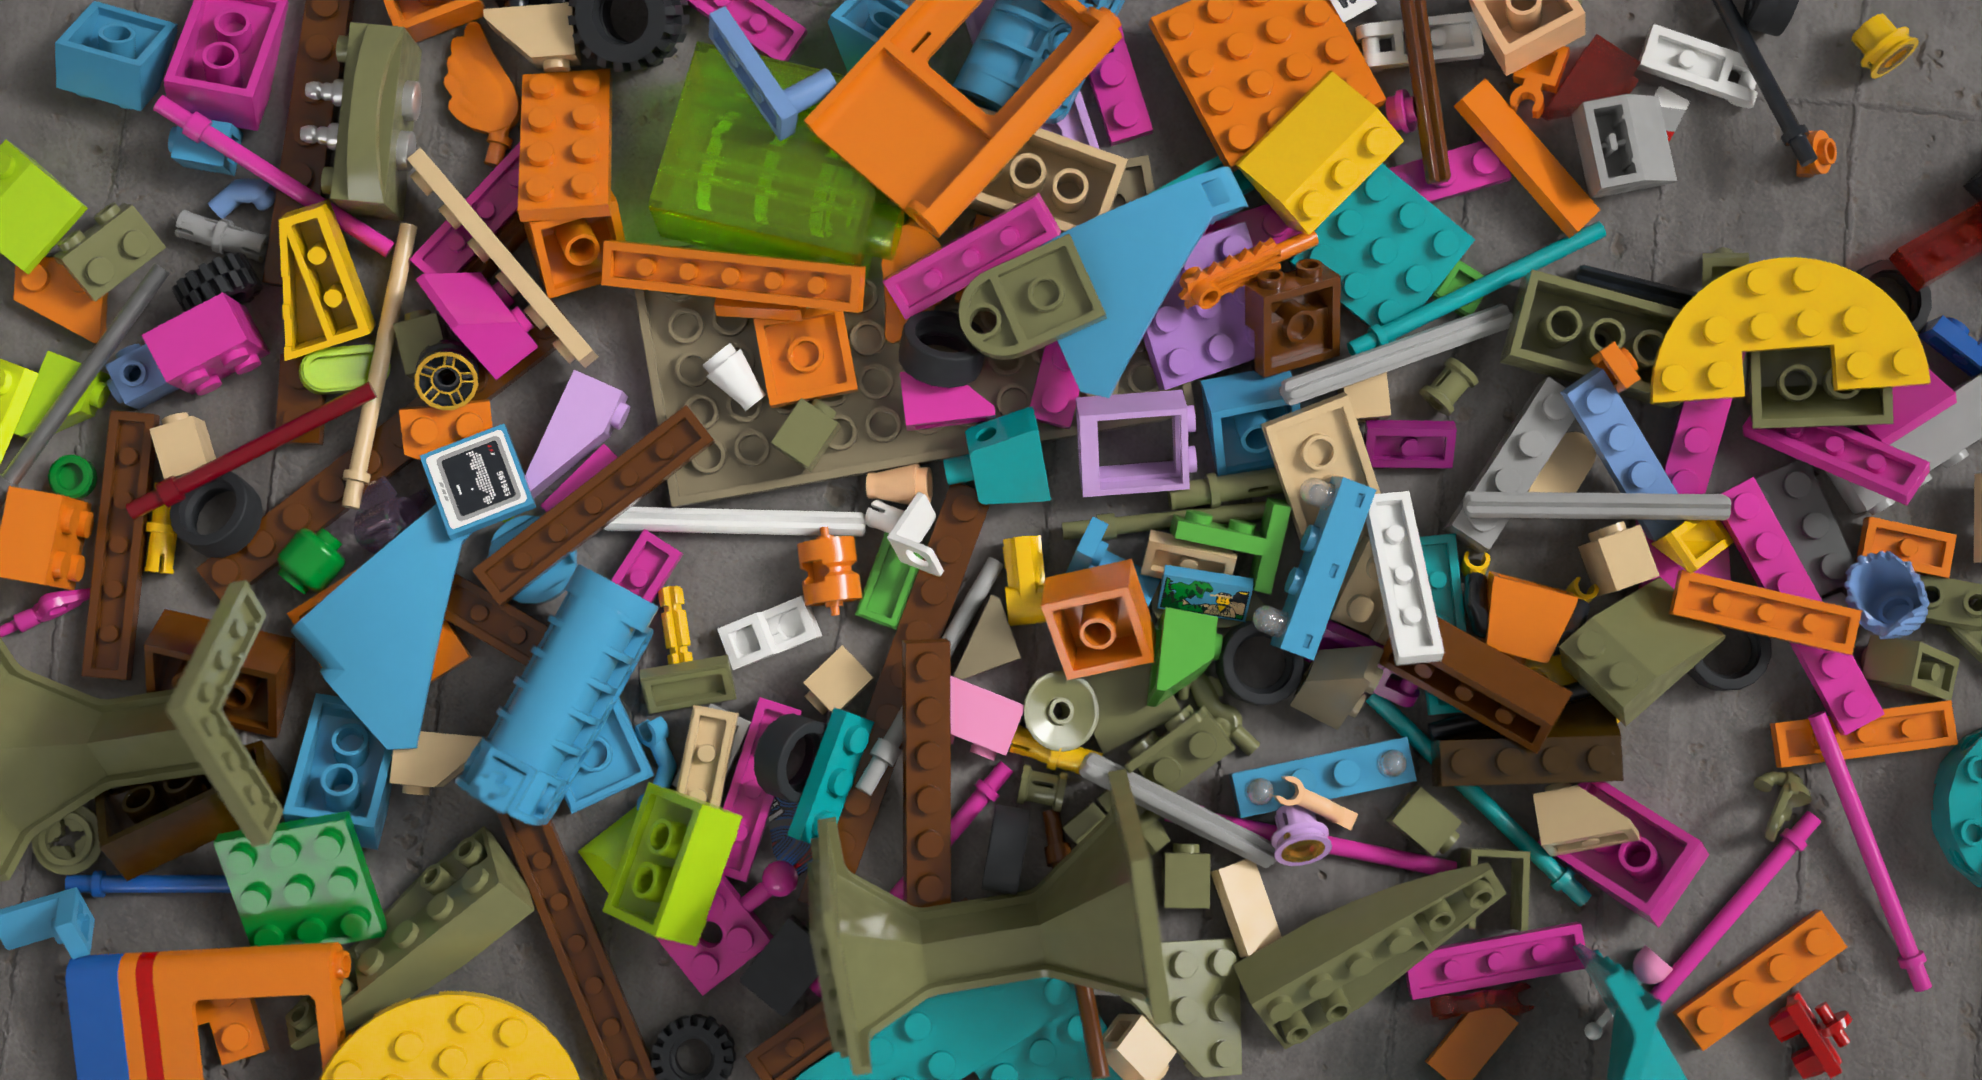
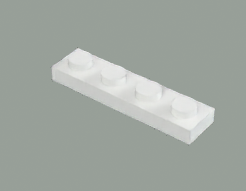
[1366,491,1444,665]

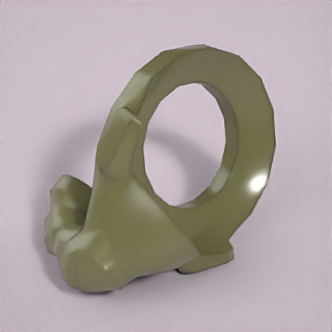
[1754,771,1812,842]

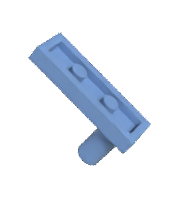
[709,6,837,141]

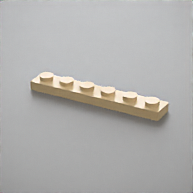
[407,147,599,368]

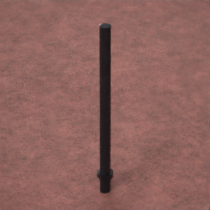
[1712,0,1818,167]

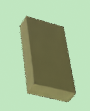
[640,655,737,714]

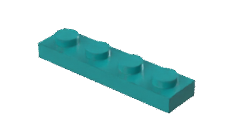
[1419,533,1466,715]

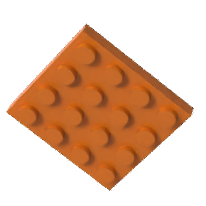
[1149,0,1386,172]

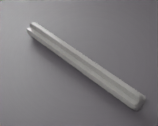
[1279,304,1513,405]
[1463,491,1731,520]

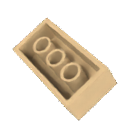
[967,105,1128,234]

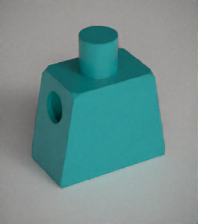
[943,406,1051,504]

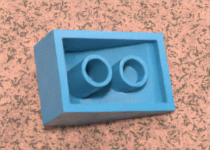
[283,693,393,850]

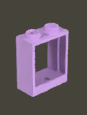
[1076,390,1197,497]

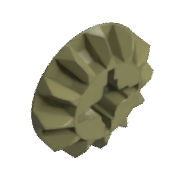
[32,806,102,875]

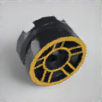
[414,340,479,410]

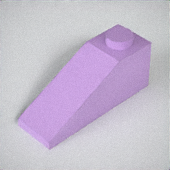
[525,370,630,499]

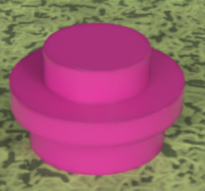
[1386,89,1417,133]

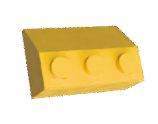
[1235,71,1404,235]

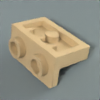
[1330,534,1390,645]

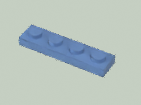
[1560,367,1685,541]

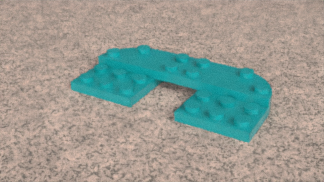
[794,977,1123,1080]

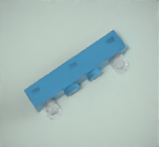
[1253,476,1376,661]
[1229,737,1417,818]

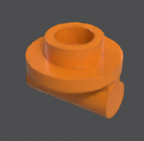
[1796,130,1837,177]

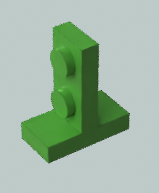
[1170,497,1292,594]

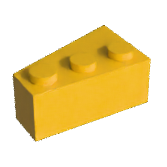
[279,199,376,361]

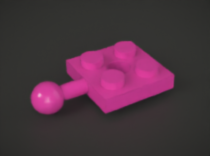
[655,860,798,996]

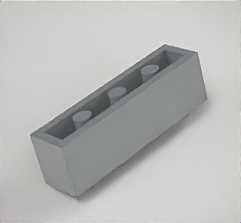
[1825,373,1982,516]
[1443,377,1575,554]

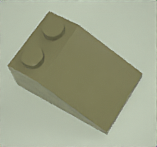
[1559,577,1725,727]

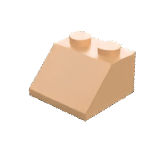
[1468,0,1585,76]

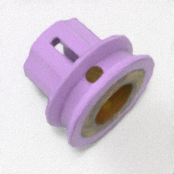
[1271,804,1332,866]

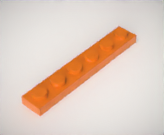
[601,240,866,313]

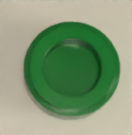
[48,455,97,500]

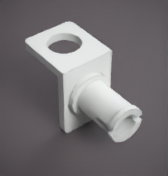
[865,492,944,577]

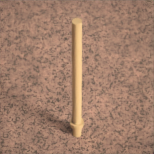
[341,223,418,510]

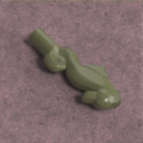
[1178,674,1261,757]

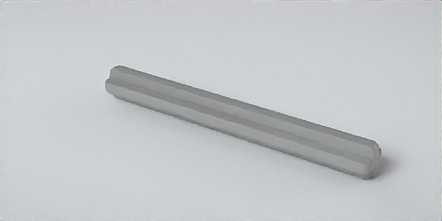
[1079,752,1276,868]

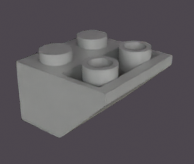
[1571,94,1677,199]

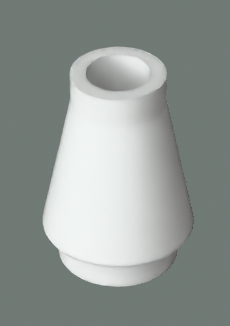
[702,343,766,411]

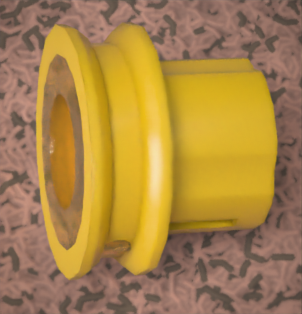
[1851,14,1919,79]

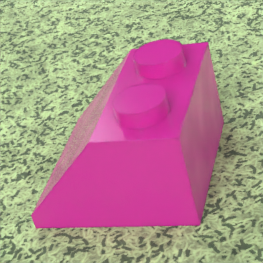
[415,272,538,380]

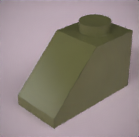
[1861,635,1960,701]

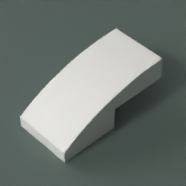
[717,595,822,670]

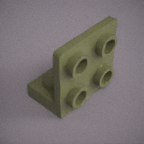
[1124,704,1236,793]

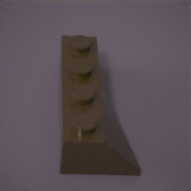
[1431,696,1624,787]
[95,740,290,881]

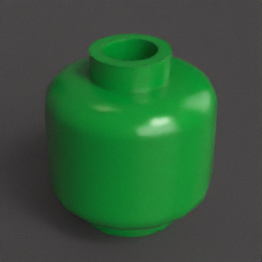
[277,527,345,595]

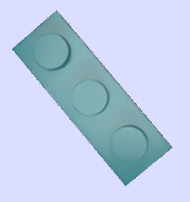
[787,707,874,844]

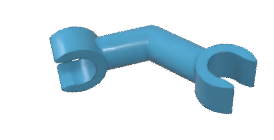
[635,716,677,811]

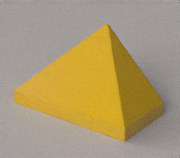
[1651,520,1734,574]

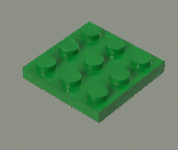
[213,811,388,946]

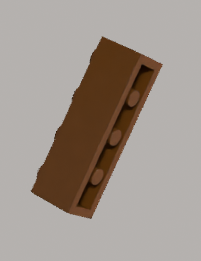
[1379,616,1573,754]

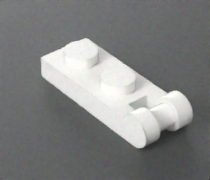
[1355,12,1484,72]
[1636,24,1758,108]

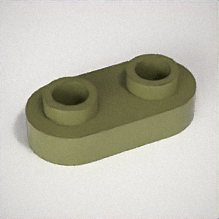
[1920,575,1982,631]

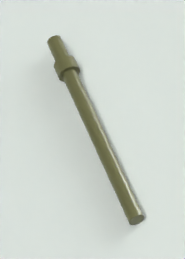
[1061,499,1291,541]

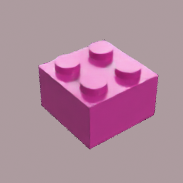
[142,292,270,396]

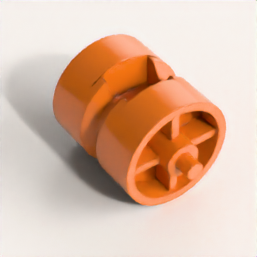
[797,527,863,616]

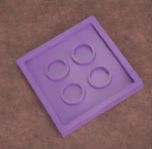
[1143,222,1257,390]

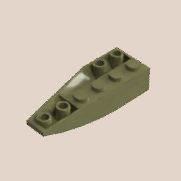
[285,826,535,1051]
[1233,863,1506,1050]

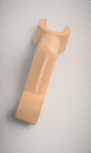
[1273,775,1358,831]

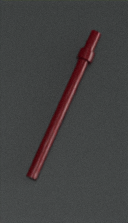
[125,382,377,520]

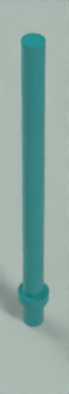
[1347,221,1606,356]
[1365,693,1592,907]

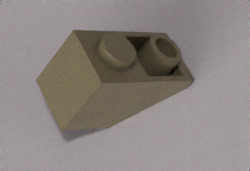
[1290,646,1384,730]

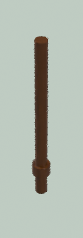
[1042,809,1110,1080]

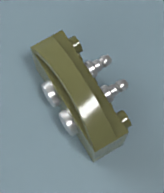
[300,22,422,221]

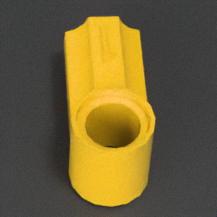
[1003,535,1046,626]

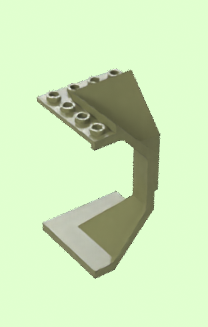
[0,580,284,881]
[807,769,1172,1076]

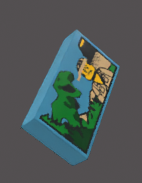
[1157,565,1253,622]

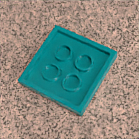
[1288,163,1476,343]

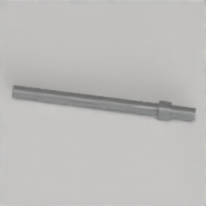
[855,557,1004,796]

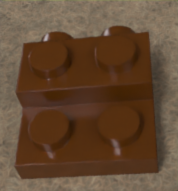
[1245,259,1341,378]

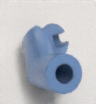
[207,179,276,219]

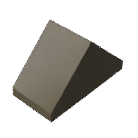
[953,594,1021,680]

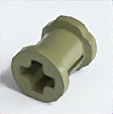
[1419,357,1479,416]
[1016,764,1068,812]

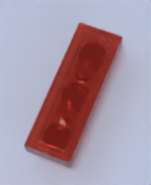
[1889,201,1982,292]

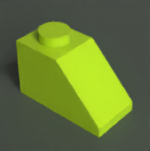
[14,351,111,438]

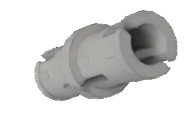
[175,210,269,263]

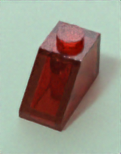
[1540,34,1641,121]

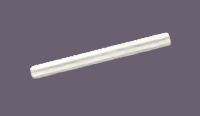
[603,507,866,537]

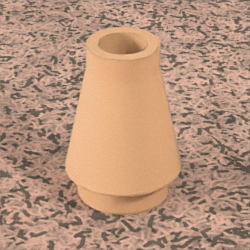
[866,463,933,505]

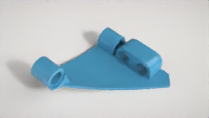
[1035,166,1249,398]
[290,504,475,750]

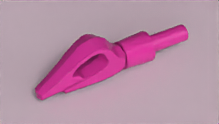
[0,588,91,638]

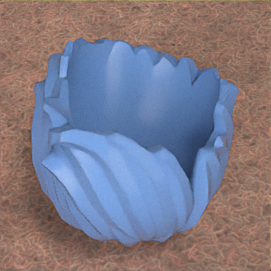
[1844,551,1930,639]

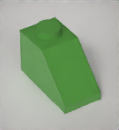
[1147,607,1223,707]

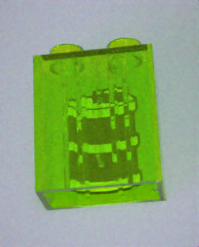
[648,41,904,283]

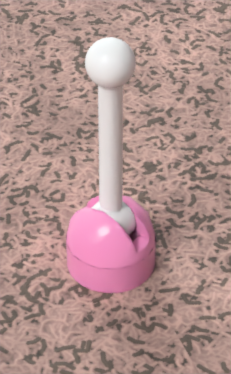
[1584,945,1673,1040]

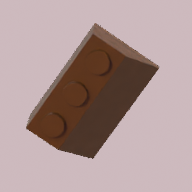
[144,609,295,738]

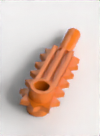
[1178,231,1319,309]

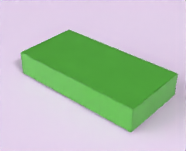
[855,532,923,631]

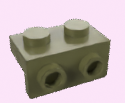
[53,202,166,302]

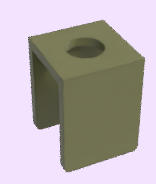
[1460,847,1530,932]

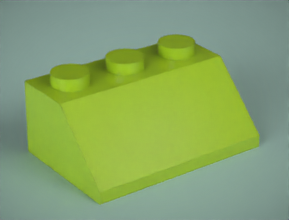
[603,782,743,947]

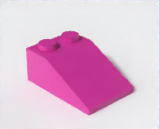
[163,0,289,131]
[1538,782,1709,928]

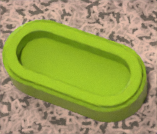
[299,344,391,395]

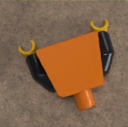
[1460,551,1599,665]

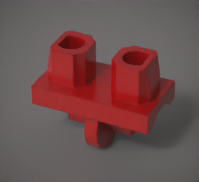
[1769,990,1853,1080]

